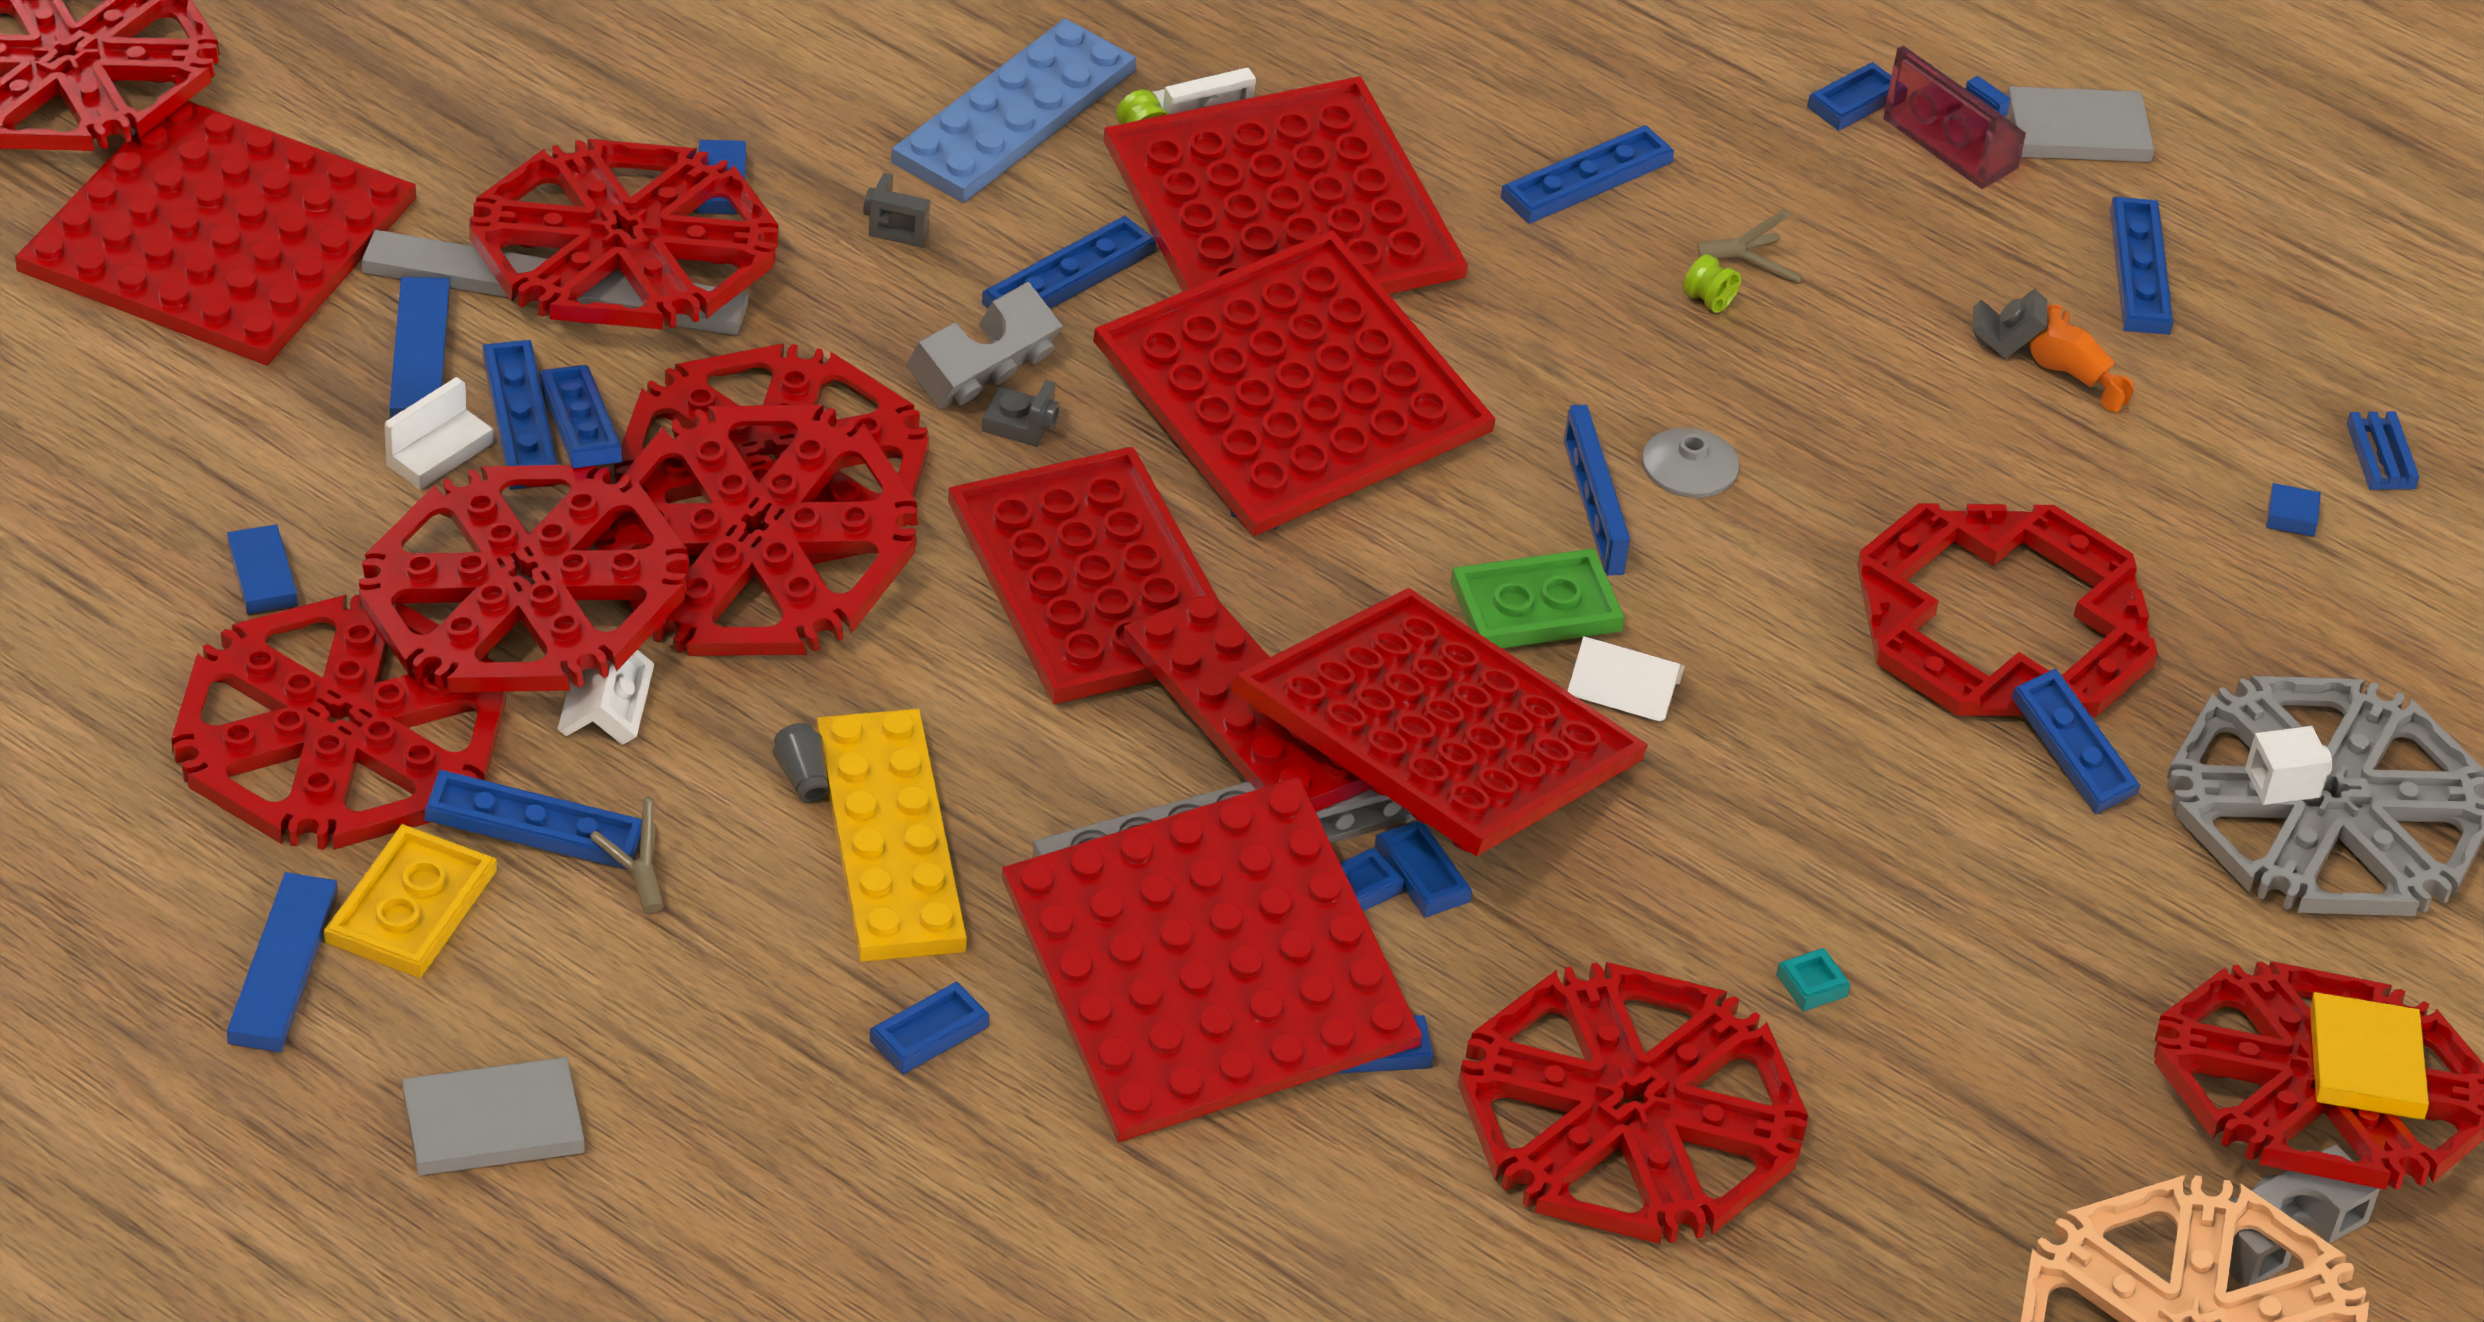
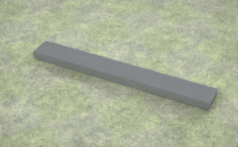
[362,230,748,336]

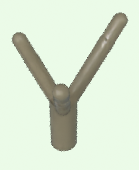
[1698,210,1802,283]
[590,797,664,914]

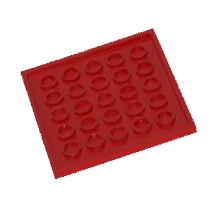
[1103,76,1468,294]
[15,101,416,366]
[1093,230,1496,537]
[1231,588,1648,857]
[1002,777,1422,1143]

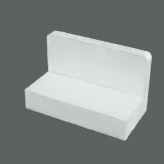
[1152,67,1256,114]
[385,377,494,490]
[1568,636,1685,721]
[558,650,654,745]

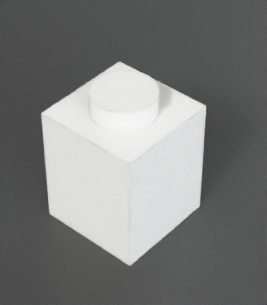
[2245,726,2332,805]

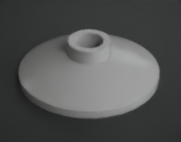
[1642,427,1739,498]

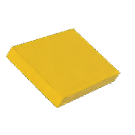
[324,824,497,979]
[2310,992,2429,1120]

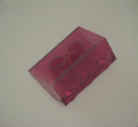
[1883,45,2026,189]

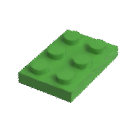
[1450,548,1624,648]

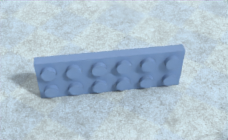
[891,18,1136,203]

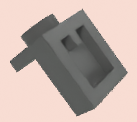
[863,173,930,248]
[1973,289,2047,359]
[982,380,1060,447]

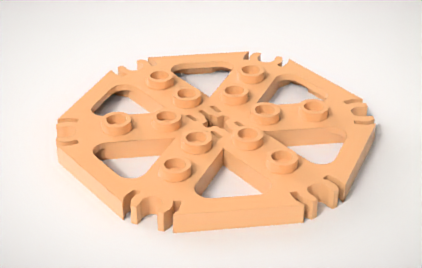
[2021,1175,2369,1322]

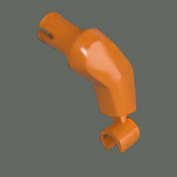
[2028,304,2134,412]

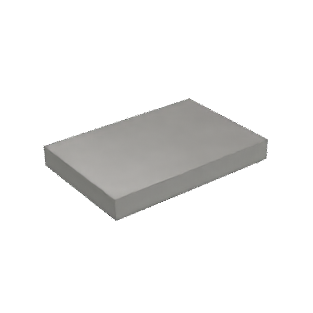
[2007,86,2154,162]
[402,1057,585,1176]

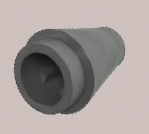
[773,723,830,803]

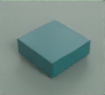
[1776,948,1851,1012]

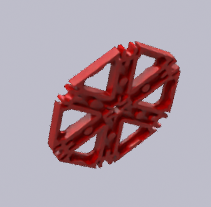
[0,0,220,151]
[469,139,779,330]
[614,343,930,564]
[594,405,918,656]
[359,465,690,693]
[171,594,506,850]
[2154,961,2484,1190]
[1458,962,1808,1244]

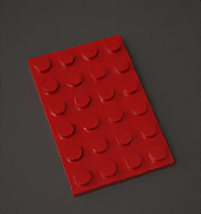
[948,446,1219,705]

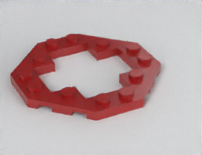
[1857,503,2158,717]

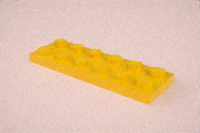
[817,709,967,962]

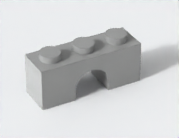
[905,282,1063,410]
[2229,1144,2380,1287]

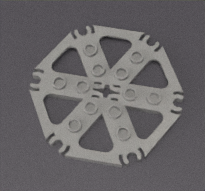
[2167,676,2484,916]

